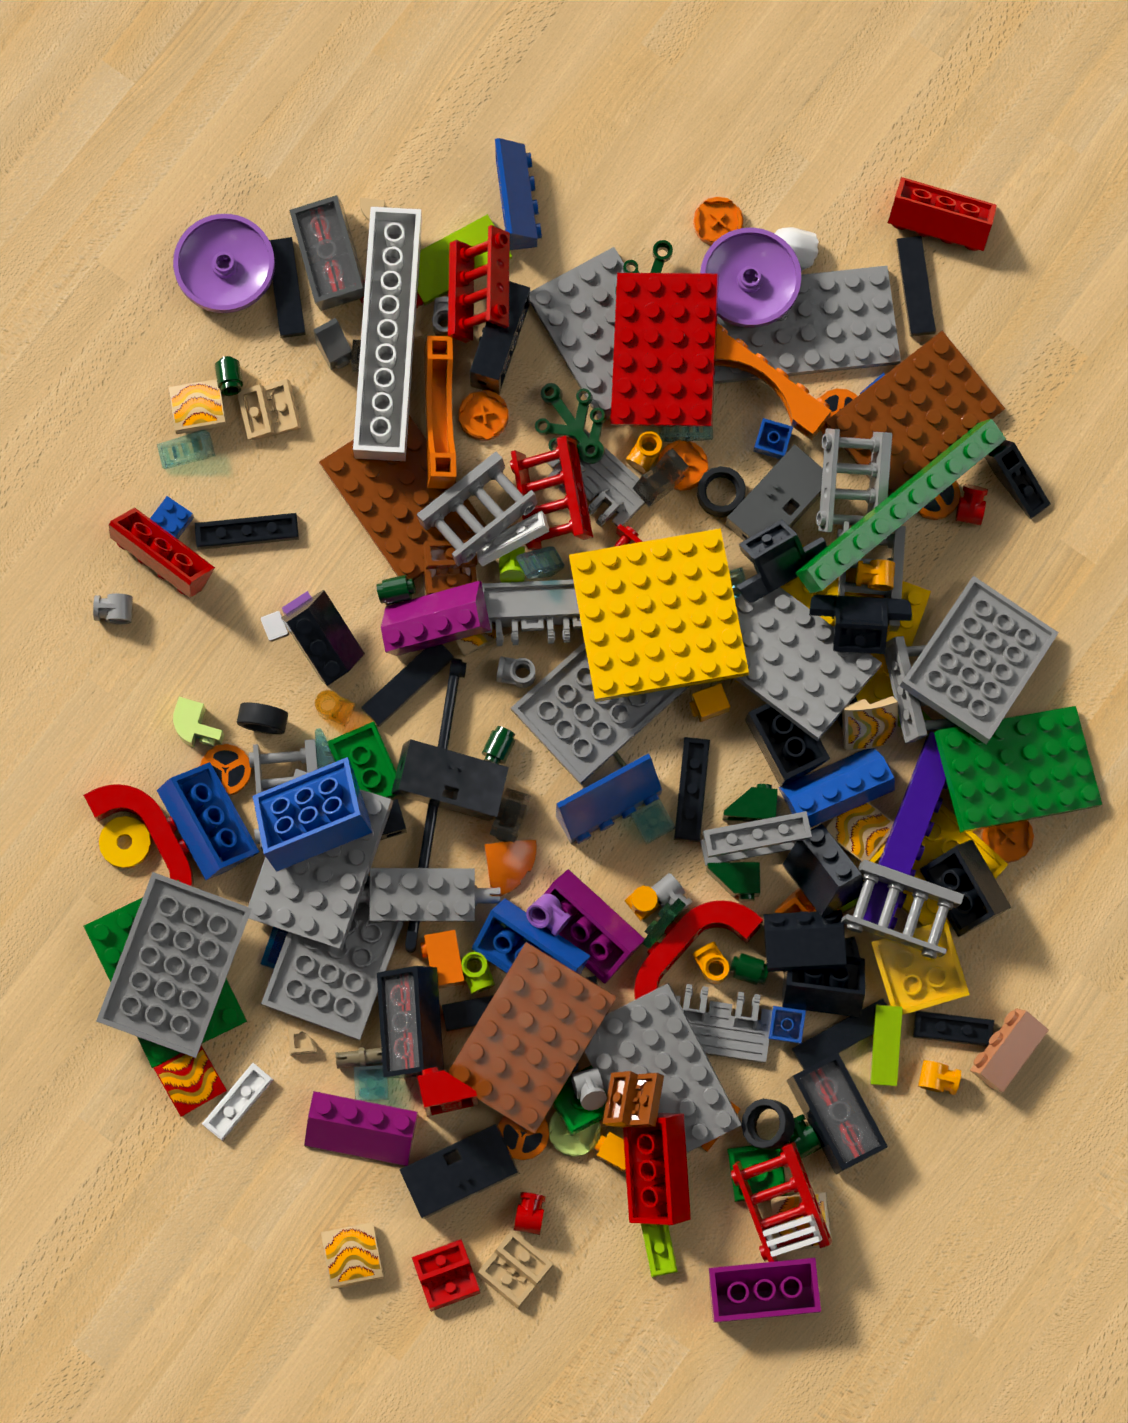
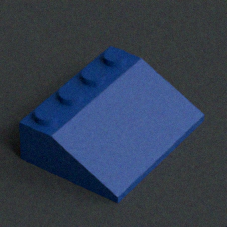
[556,753,662,844]
[253,757,372,872]

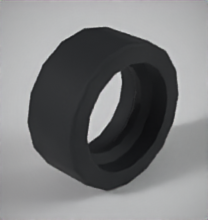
[697,466,746,517]
[237,702,288,734]
[741,1098,795,1151]

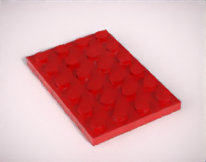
[610,273,719,427]

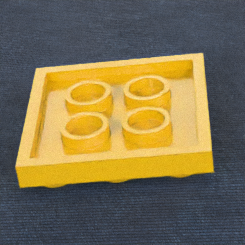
[871,919,970,1015]

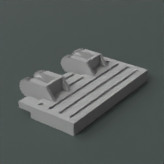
[547,429,654,527]
[482,579,582,646]
[676,984,773,1063]

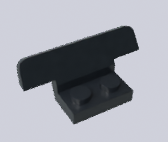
[736,519,828,603]
[809,594,912,654]

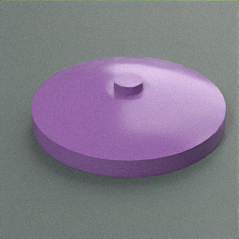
[173,214,275,313]
[700,228,801,328]

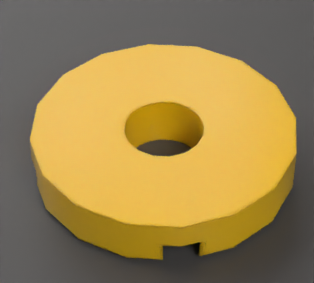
[99,816,151,868]

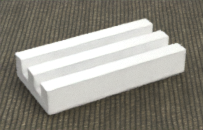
[763,1214,822,1257]

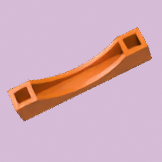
[715,323,831,441]
[424,336,456,489]

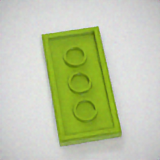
[417,214,512,305]

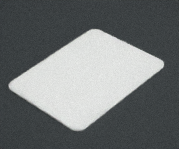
[261,611,288,641]

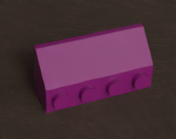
[381,581,491,656]
[544,869,645,984]
[304,1091,418,1166]
[709,1258,821,1323]

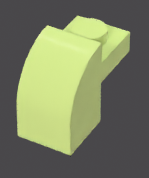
[173,697,224,748]

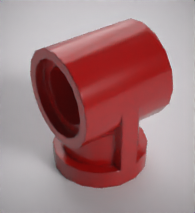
[955,484,988,526]
[514,1192,546,1235]

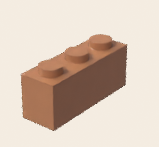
[970,1008,1049,1093]

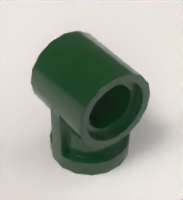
[788,1114,822,1159]

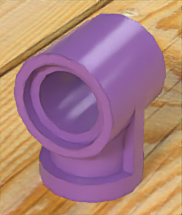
[526,894,571,937]

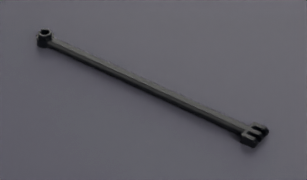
[405,658,467,953]

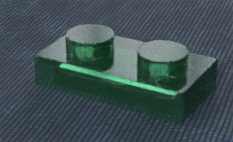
[642,898,686,950]

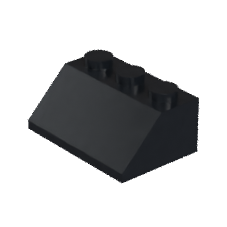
[281,590,365,686]
[745,704,830,787]
[783,824,864,918]
[920,839,1011,937]
[763,910,846,972]
[782,956,865,1017]

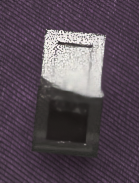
[633,448,689,507]
[490,788,531,842]

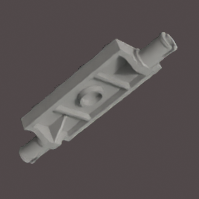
[359,868,500,922]

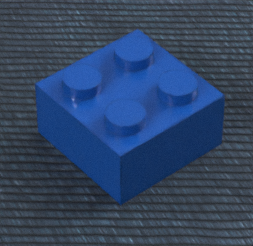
[753,418,793,459]
[150,496,194,539]
[769,1006,806,1043]

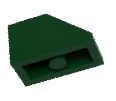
[722,784,778,822]
[706,862,760,902]

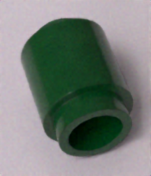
[215,356,243,396]
[376,575,416,605]
[482,726,515,764]
[730,953,768,985]

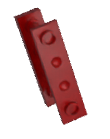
[448,225,510,343]
[510,435,593,553]
[731,1141,832,1262]

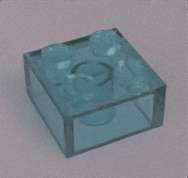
[631,799,675,845]
[354,1065,389,1101]

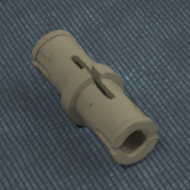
[335,1047,382,1069]

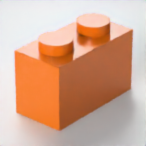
[420,930,465,989]

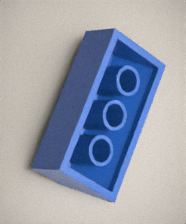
[495,138,542,250]
[779,748,895,828]
[156,762,259,880]
[471,898,590,975]

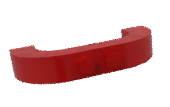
[83,784,194,887]
[634,900,763,1000]

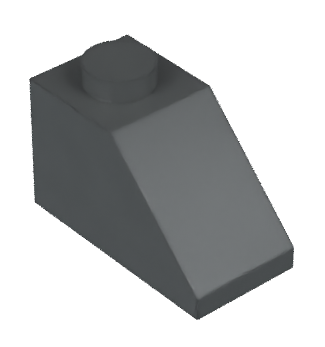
[314,318,353,370]

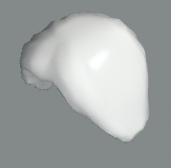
[774,227,819,271]

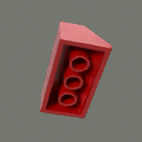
[887,177,997,251]
[109,507,215,598]
[417,1067,478,1117]
[623,1113,691,1225]

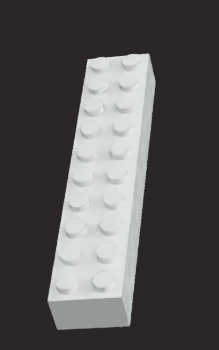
[353,207,422,461]

